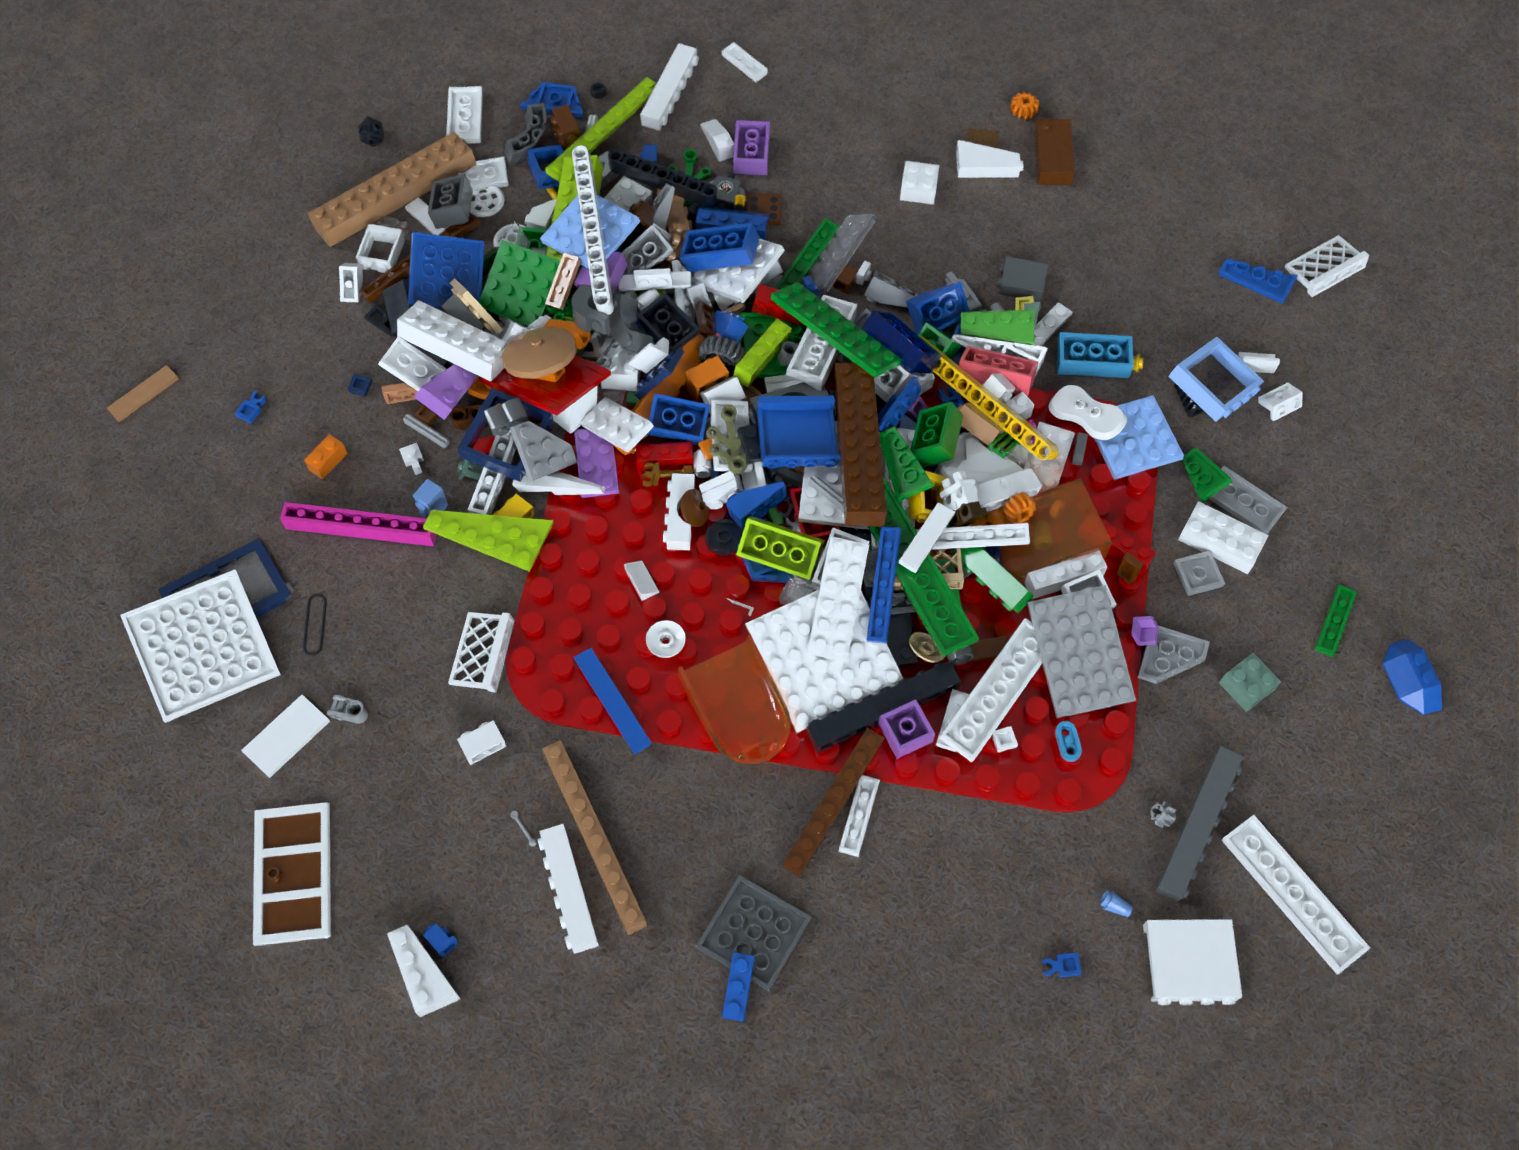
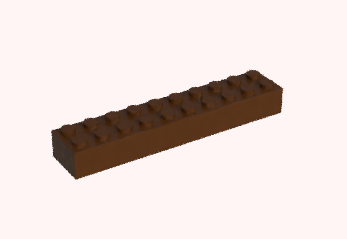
[834,363,886,526]

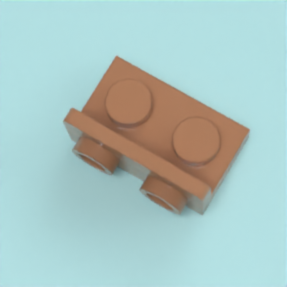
[382,383,418,404]

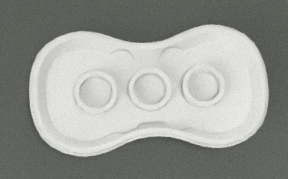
[1049,385,1127,440]

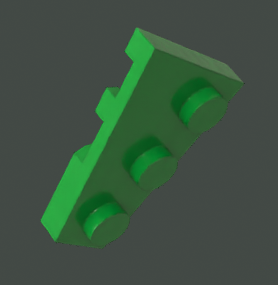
[1182,447,1232,503]

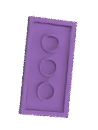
[574,428,619,498]

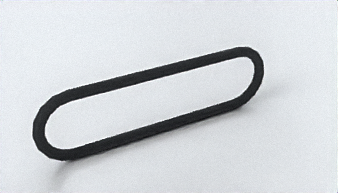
[303,594,327,656]

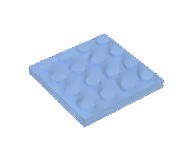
[540,195,640,269]
[1094,395,1184,480]

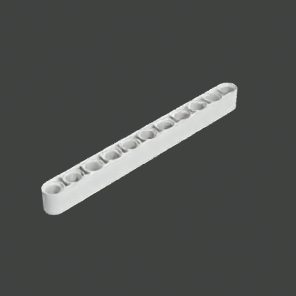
[572,146,614,315]

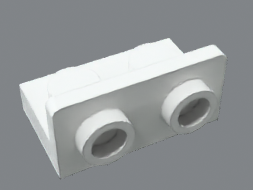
[1258,383,1303,421]

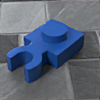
[234,391,267,424]
[1042,953,1082,978]

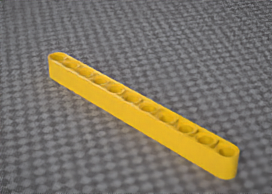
[902,333,1059,460]

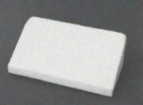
[624,561,659,601]

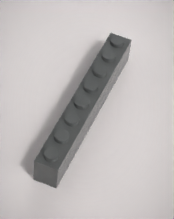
[1155,746,1244,902]

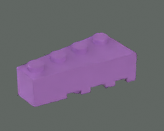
[414,364,478,420]

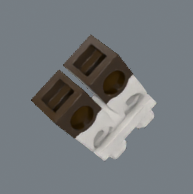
[939,470,988,527]

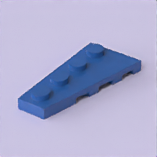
[1218,258,1298,304]

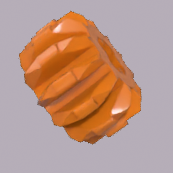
[1010,92,1039,120]
[1002,492,1037,524]

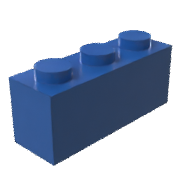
[715,310,749,343]

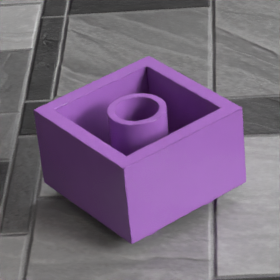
[878,699,935,759]

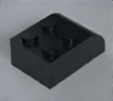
[637,293,701,352]

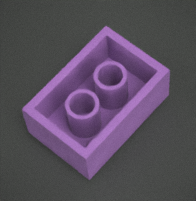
[733,120,770,175]

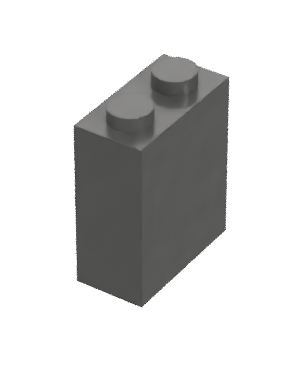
[997,257,1048,302]

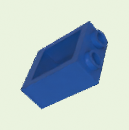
[527,145,563,190]

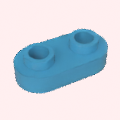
[1055,721,1082,762]

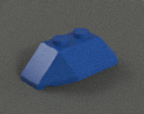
[1382,639,1442,715]

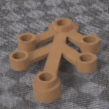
[657,222,685,269]

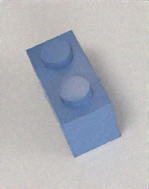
[413,479,448,519]

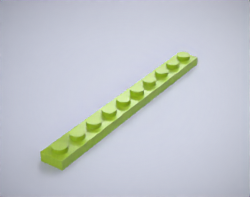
[546,77,657,182]

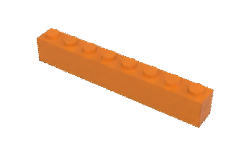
[611,334,705,455]

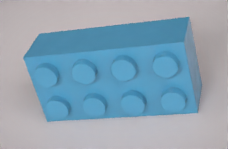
[1056,332,1133,378]

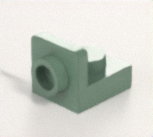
[457,459,484,481]

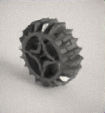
[698,335,747,376]

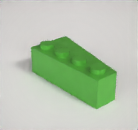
[961,310,1034,345]

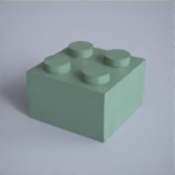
[1219,653,1281,712]

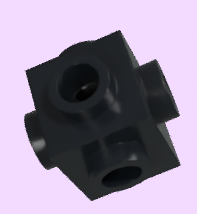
[358,116,384,147]

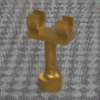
[642,463,693,487]

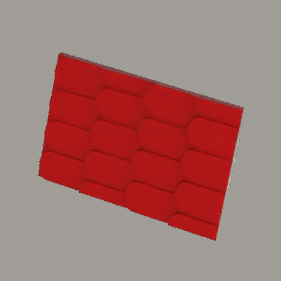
[479,355,611,434]

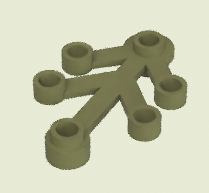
[706,405,751,474]

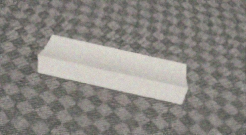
[786,295,857,391]

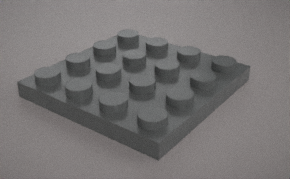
[696,875,812,992]

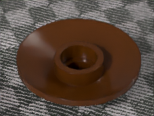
[681,489,709,527]

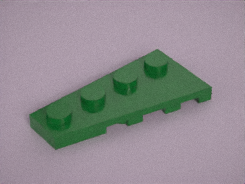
[879,426,935,501]

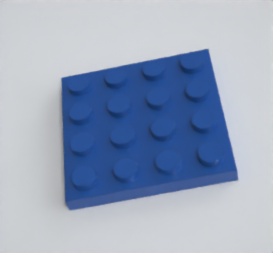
[408,232,484,309]

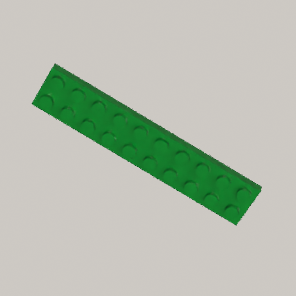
[868,477,979,657]

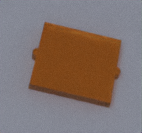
[966,129,998,148]

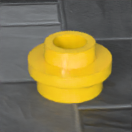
[1132,354,1143,372]

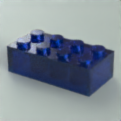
[861,310,942,374]

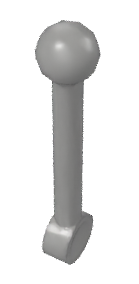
[510,811,537,847]

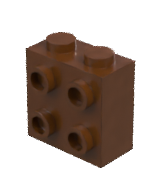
[550,104,580,151]
[621,199,654,248]

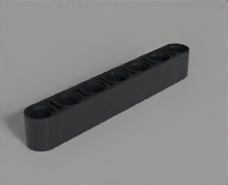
[608,149,717,207]

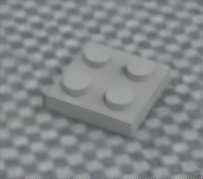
[1173,551,1225,596]

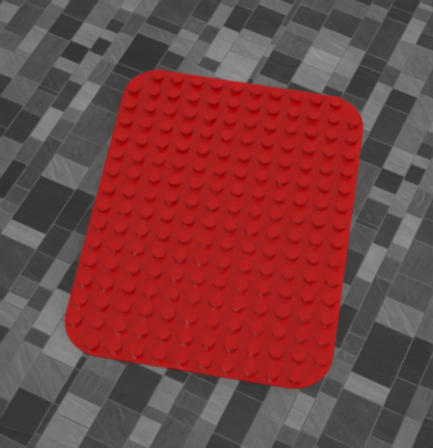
[506,343,1158,812]

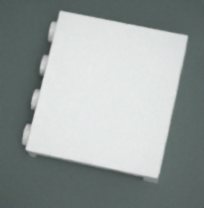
[1143,920,1242,1005]

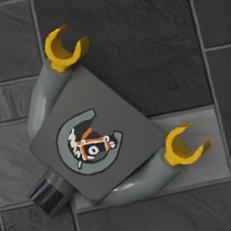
[709,172,747,210]

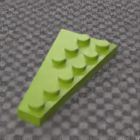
[423,510,553,572]

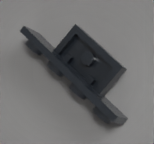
[737,408,778,481]

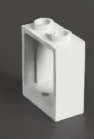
[356,224,405,273]

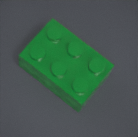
[911,402,963,468]

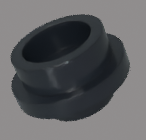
[590,82,607,99]

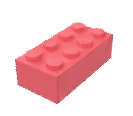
[959,346,1038,396]

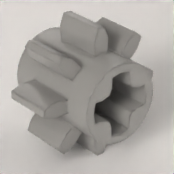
[1150,801,1176,828]

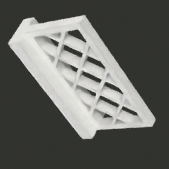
[1285,235,1369,297]
[448,612,515,692]

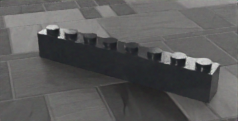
[806,661,961,753]

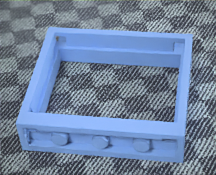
[1169,337,1264,422]

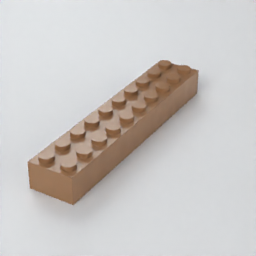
[308,132,476,247]

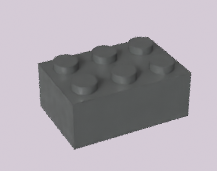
[428,174,473,229]

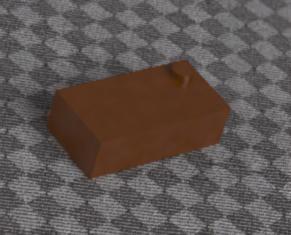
[1034,119,1075,185]

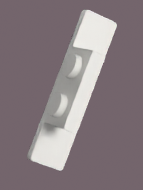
[619,268,691,291]

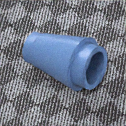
[1099,890,1133,917]

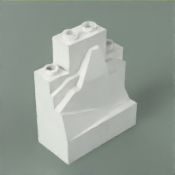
[934,432,1043,526]

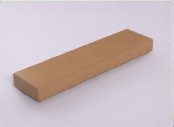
[107,365,179,422]

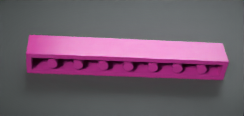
[280,502,437,547]

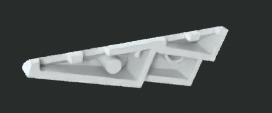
[952,334,1048,377]
[512,471,605,495]

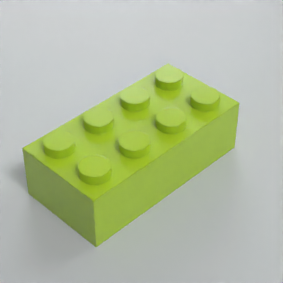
[736,516,825,580]

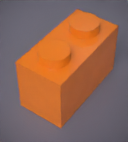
[304,434,348,480]

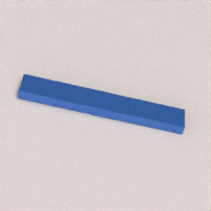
[866,526,901,644]
[574,648,652,755]

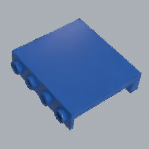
[756,396,841,468]

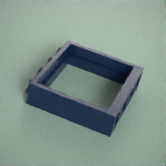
[457,388,555,482]

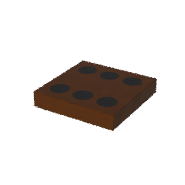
[747,194,781,225]

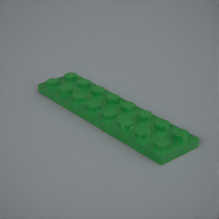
[771,282,901,378]

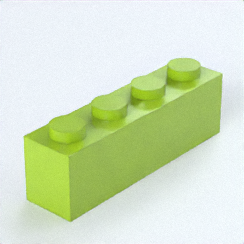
[733,318,792,387]

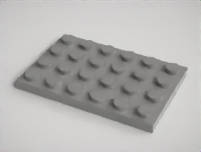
[1027,585,1136,719]

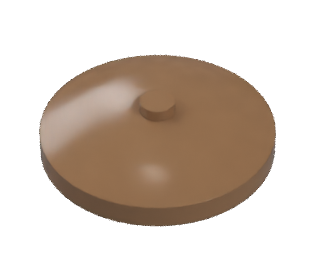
[502,327,577,378]

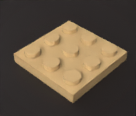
[450,278,503,334]

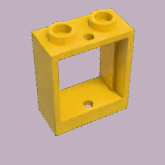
[909,470,949,523]

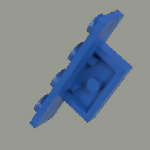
[877,377,922,433]

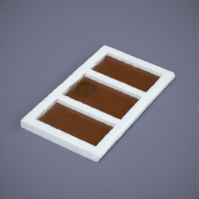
[253,802,331,946]

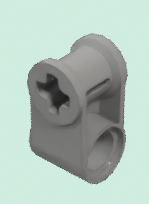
[326,695,368,724]

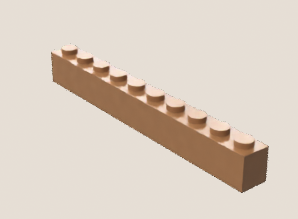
[542,740,647,935]

